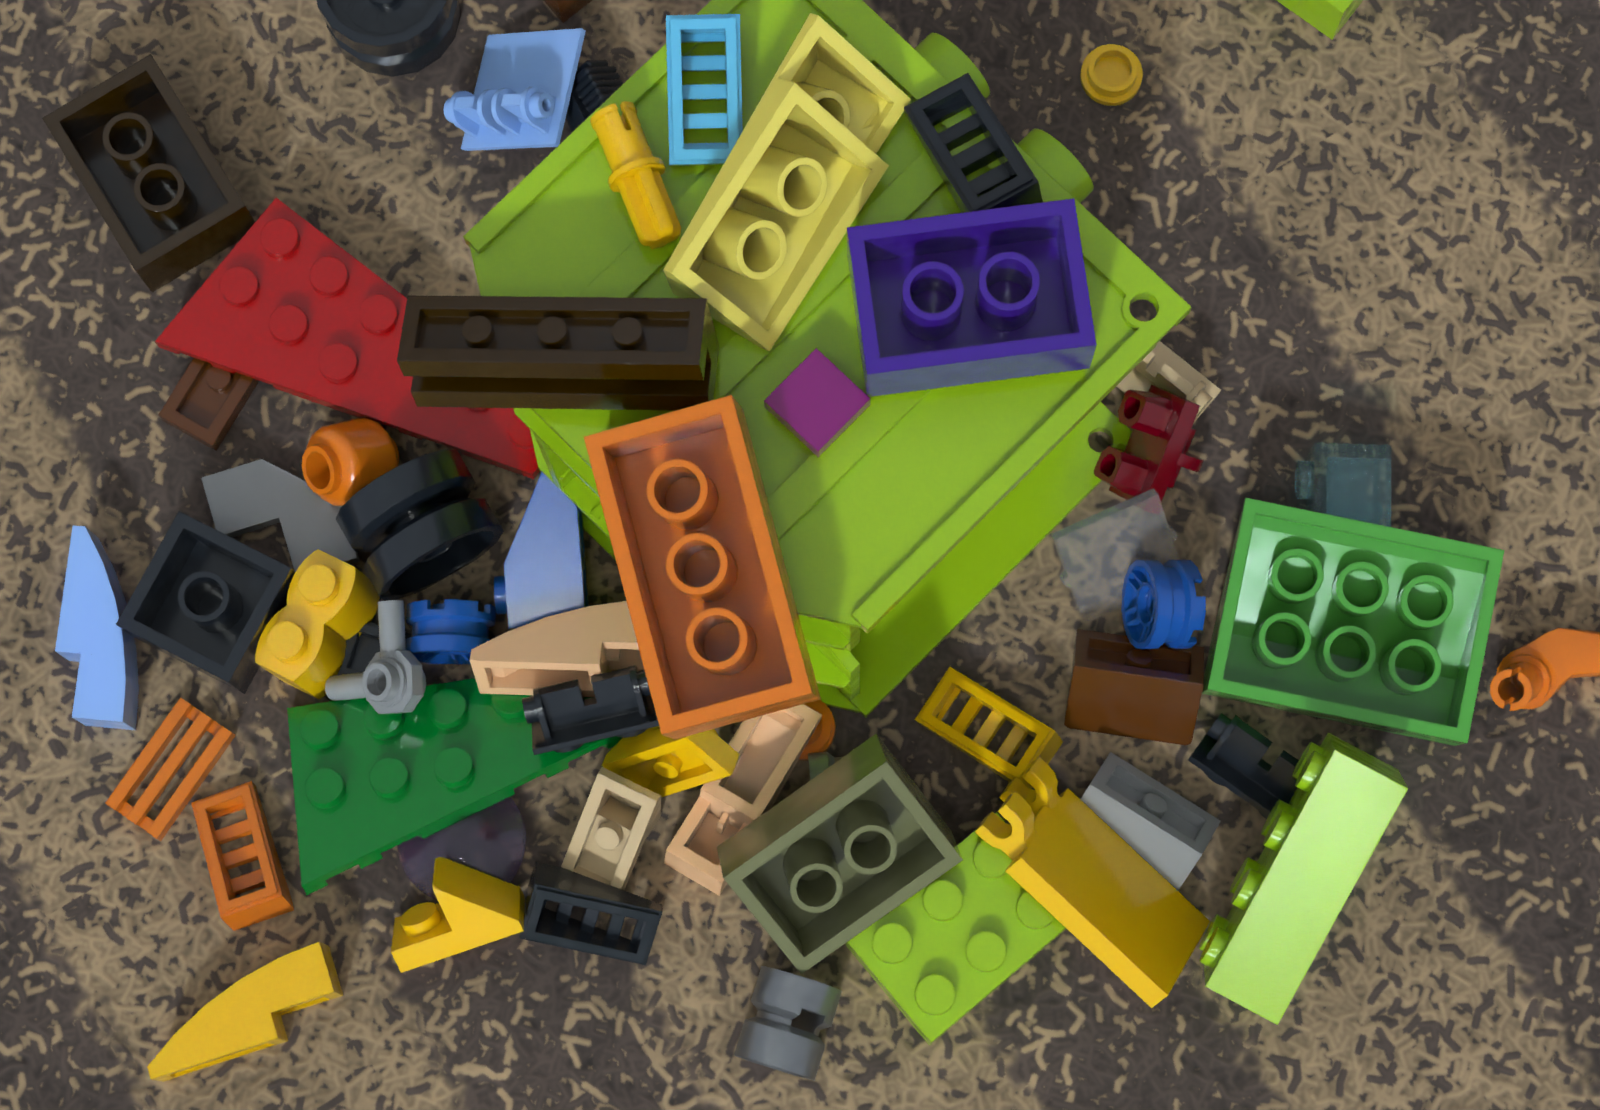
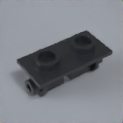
[522,665,659,755]
[1188,713,1299,819]

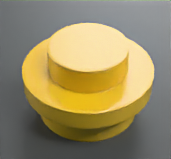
[1080,44,1143,106]

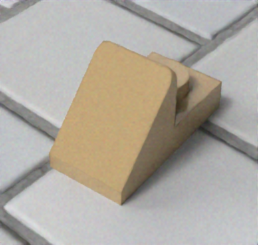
[561,767,661,890]

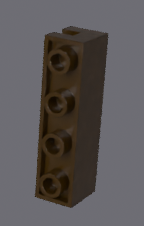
[397,295,719,411]

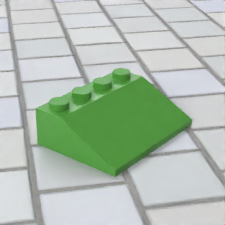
[1202,498,1505,746]

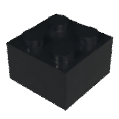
[116,511,295,694]

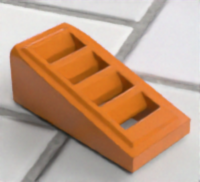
[191,781,294,931]

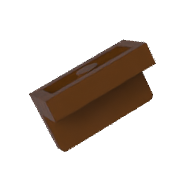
[1064,629,1204,745]

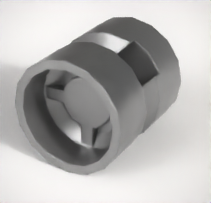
[734,966,842,1081]

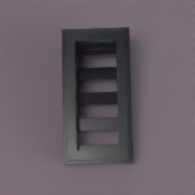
[904,73,1043,213]
[519,861,663,965]

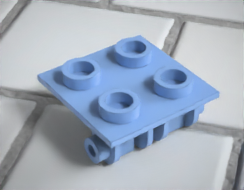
[443,28,586,151]

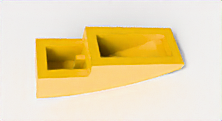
[147,942,343,1082]

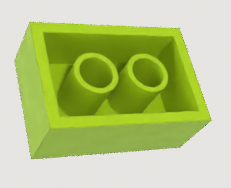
[845,812,1066,1046]

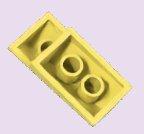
[663,13,911,351]

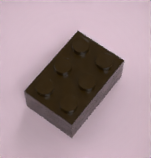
[42,54,255,292]

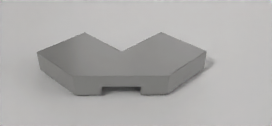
[201,459,360,572]

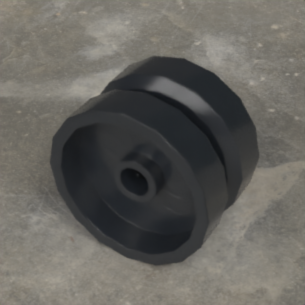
[317,0,461,77]
[336,449,504,600]

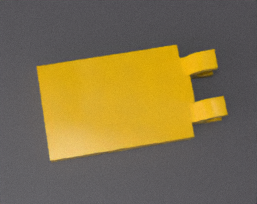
[975,756,1210,1008]

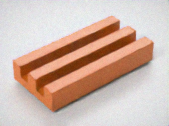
[105,697,236,841]

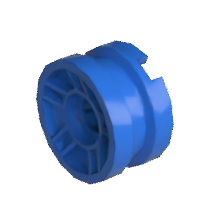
[1122,560,1206,649]
[406,599,496,664]

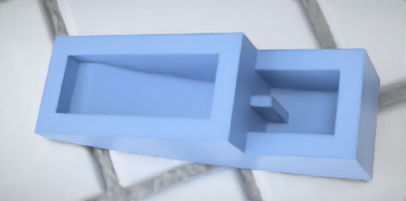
[55,525,139,730]

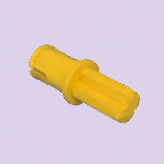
[590,101,681,249]

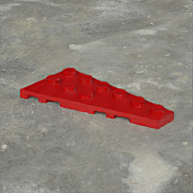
[155,198,540,479]

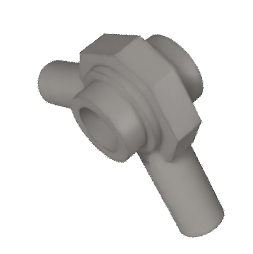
[325,600,426,714]

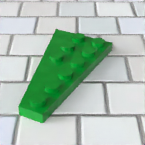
[287,678,622,895]

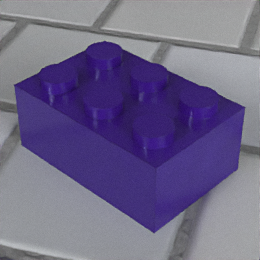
[847,198,1097,397]

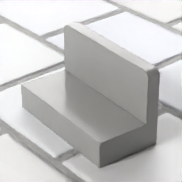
[1081,752,1221,890]

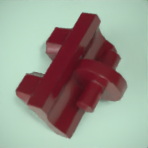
[1094,384,1204,513]

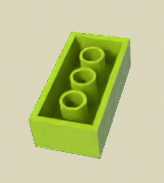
[1198,733,1408,1025]

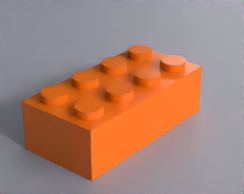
[584,395,821,739]

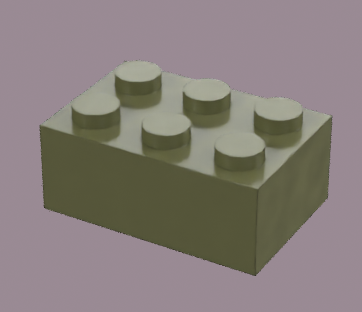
[717,734,963,974]

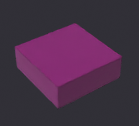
[764,348,870,457]

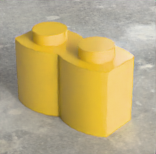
[255,549,380,699]

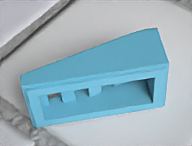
[666,14,743,165]

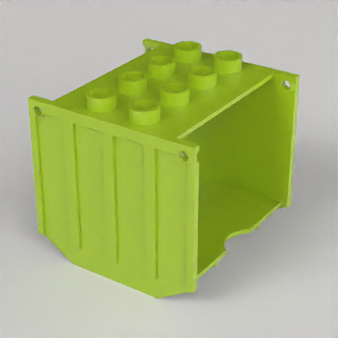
[463,0,1191,718]

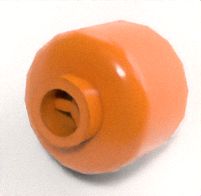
[302,418,399,506]

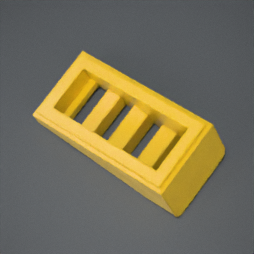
[915,667,1063,789]

